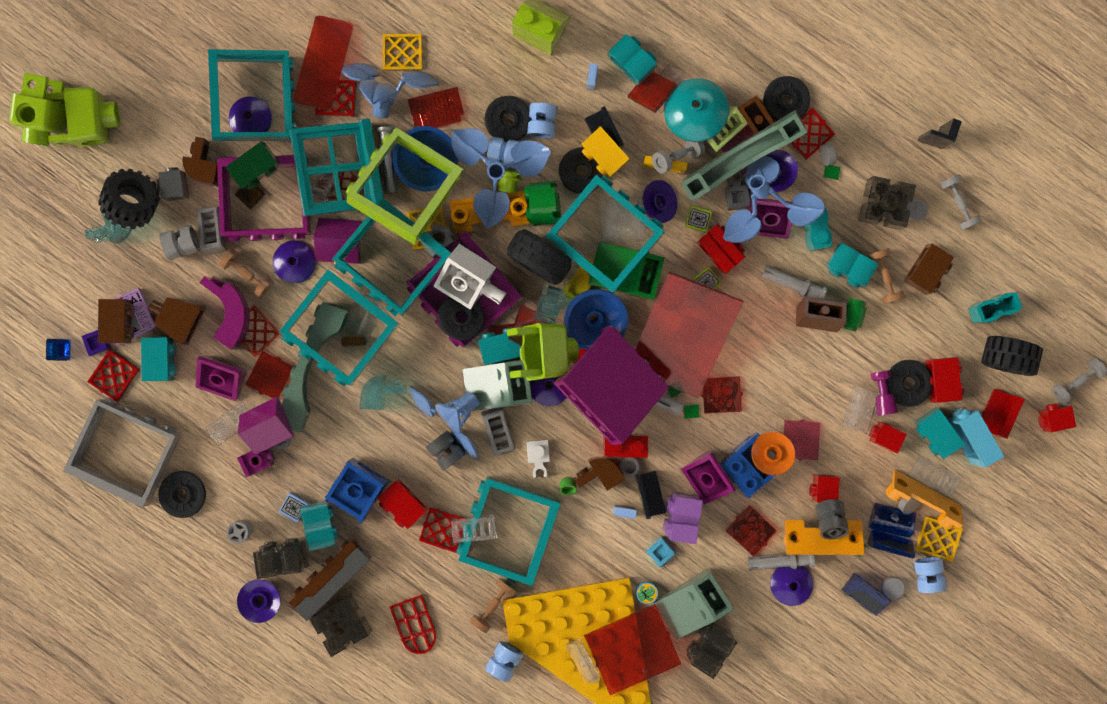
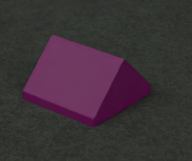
[748,198,792,239]
[313,218,362,264]
[196,356,248,401]
[238,397,294,455]
[681,451,736,505]

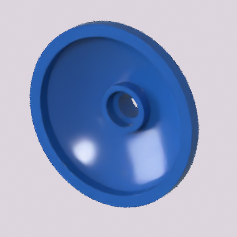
[393,126,458,192]
[564,289,628,349]

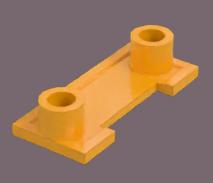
[450,191,530,235]
[885,470,963,529]
[783,520,864,555]

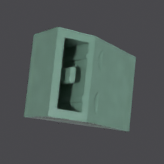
[462,360,532,411]
[653,568,734,640]

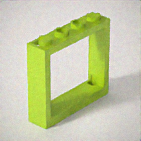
[346,127,463,245]

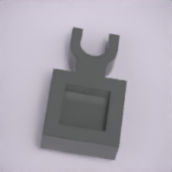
[725,172,750,211]

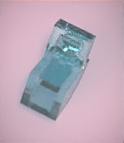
[84,213,132,244]
[534,284,565,324]
[360,375,407,410]

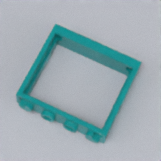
[208,49,296,141]
[545,175,665,293]
[332,198,451,317]
[279,269,399,386]
[456,476,561,586]

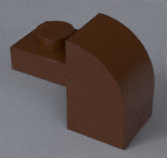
[182,137,218,187]
[574,457,625,491]

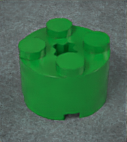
[524,181,561,226]

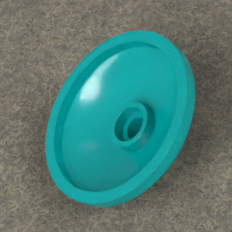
[664,78,729,142]

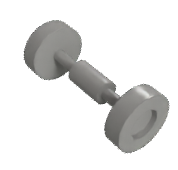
[652,141,705,174]
[939,174,982,230]
[1051,358,1107,405]

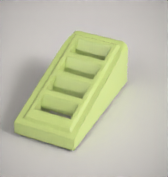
[707,106,748,152]

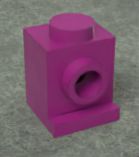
[237,449,274,477]

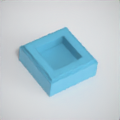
[645,537,676,568]

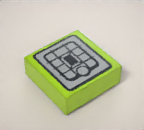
[685,206,712,233]
[691,266,721,297]

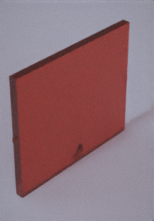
[584,604,681,695]

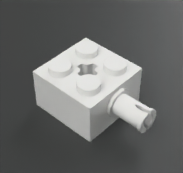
[434,244,506,309]

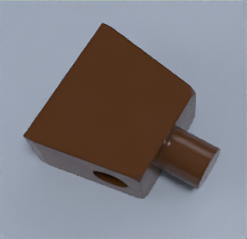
[148,297,206,345]

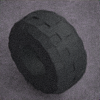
[507,229,572,285]

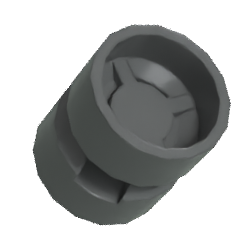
[425,430,465,471]
[815,499,849,540]

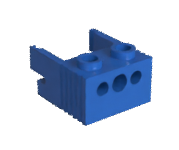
[719,432,776,498]
[325,458,389,524]

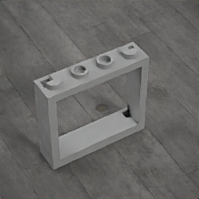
[63,397,181,508]

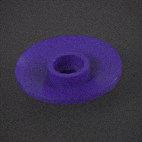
[228,96,272,132]
[766,150,798,193]
[642,180,677,223]
[273,240,316,283]
[529,376,567,406]
[770,566,813,606]
[237,579,281,623]

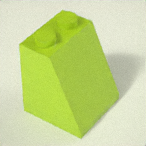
[512,0,571,55]

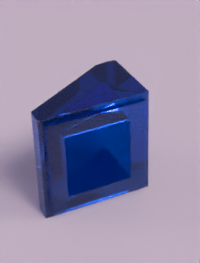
[46,339,71,361]

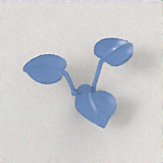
[342,63,439,119]
[451,128,551,228]
[723,155,825,243]
[409,386,480,459]

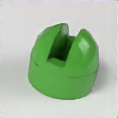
[559,477,577,496]

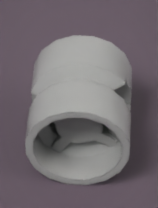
[160,225,200,260]

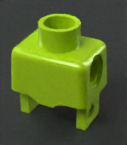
[9,73,67,147]
[46,87,121,148]
[507,323,579,381]

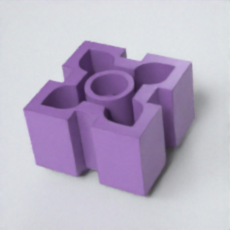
[663,492,703,544]

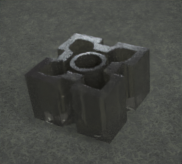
[858,176,916,230]
[253,537,309,579]
[309,593,372,657]
[686,622,738,679]

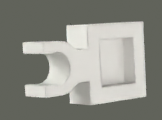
[527,440,550,478]

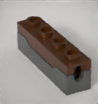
[289,539,372,621]

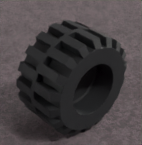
[98,169,160,229]
[981,336,1043,376]

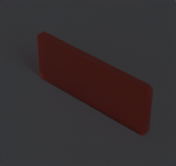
[293,15,353,110]

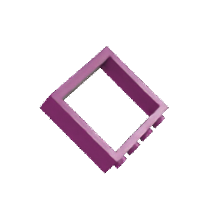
[217,155,311,242]

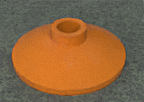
[751,432,795,475]

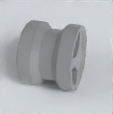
[227,520,252,543]

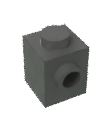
[157,167,189,201]

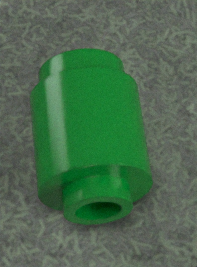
[844,298,867,331]

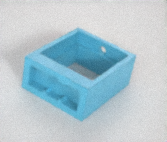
[947,408,1005,468]

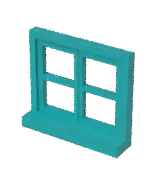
[289,118,383,217]

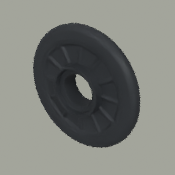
[763,76,810,121]
[485,96,532,142]
[559,147,603,194]
[438,297,485,340]
[886,360,932,407]
[158,471,206,518]

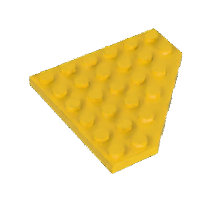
[502,577,651,704]

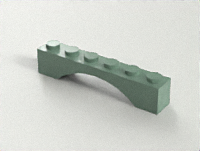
[681,110,807,201]
[282,301,350,433]

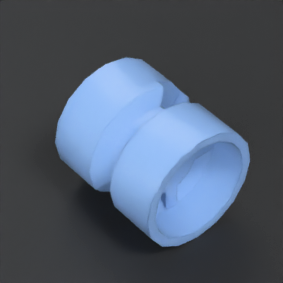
[527,103,558,139]
[487,136,521,169]
[914,557,947,593]
[485,641,524,682]

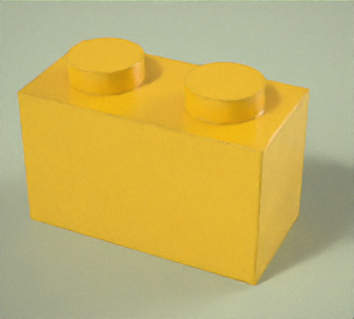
[581,126,630,178]

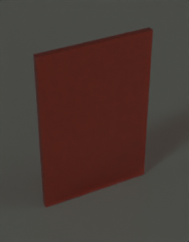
[635,272,743,398]

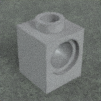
[421,224,454,258]

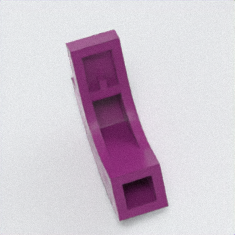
[199,276,250,350]

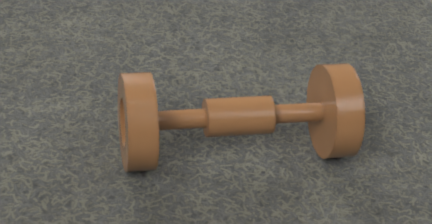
[868,248,905,304]
[219,249,274,298]
[470,578,517,633]

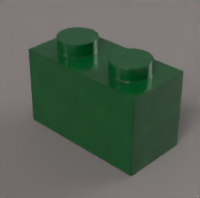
[226,141,281,190]

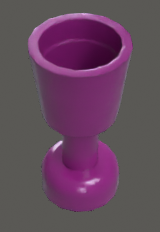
[870,370,898,416]

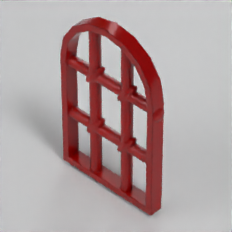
[389,594,436,654]

